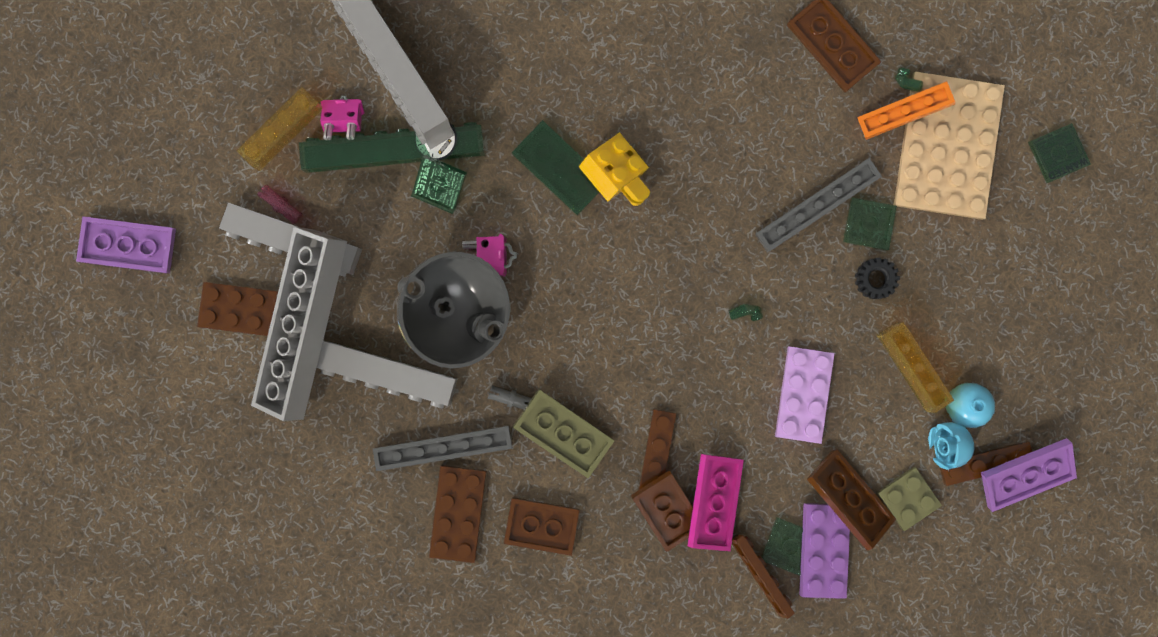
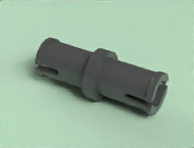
[488,385,532,410]

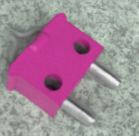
[320,96,364,140]
[462,234,517,277]

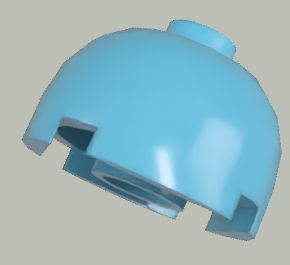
[946,383,995,428]
[928,422,974,470]

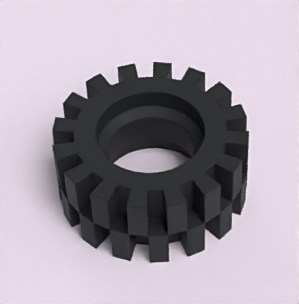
[855,258,900,299]

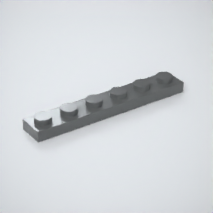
[755,158,882,253]
[373,426,513,471]

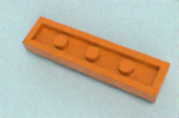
[857,81,956,140]

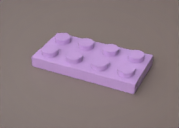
[775,347,834,444]

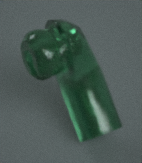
[895,67,923,92]
[729,304,763,321]

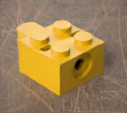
[579,132,650,206]

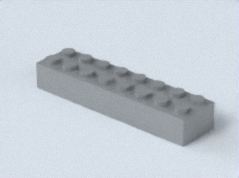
[331,0,454,150]
[251,227,347,421]

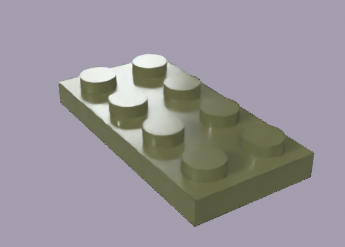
[513,389,614,478]

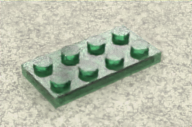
[511,120,600,216]

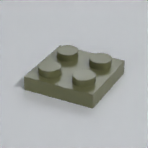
[876,467,942,531]

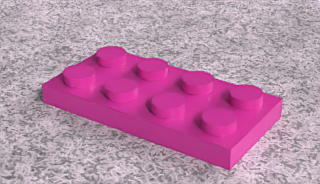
[687,454,744,551]

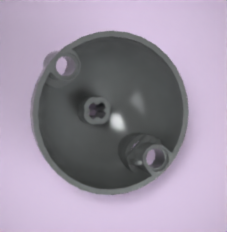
[397,252,510,368]

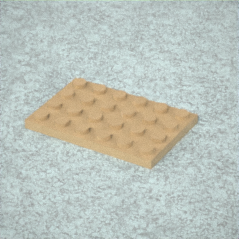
[894,72,1005,220]

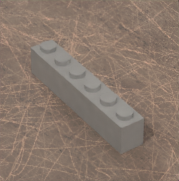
[219,203,362,277]
[316,341,458,408]

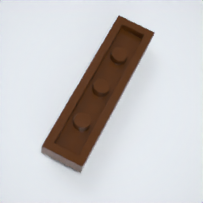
[639,409,676,490]
[940,441,1032,486]
[732,534,795,619]

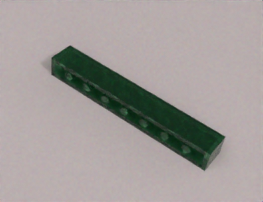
[299,122,485,173]

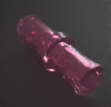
[257,184,303,225]

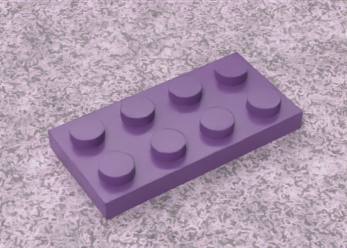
[76,217,176,274]
[981,438,1077,512]
[799,503,850,598]

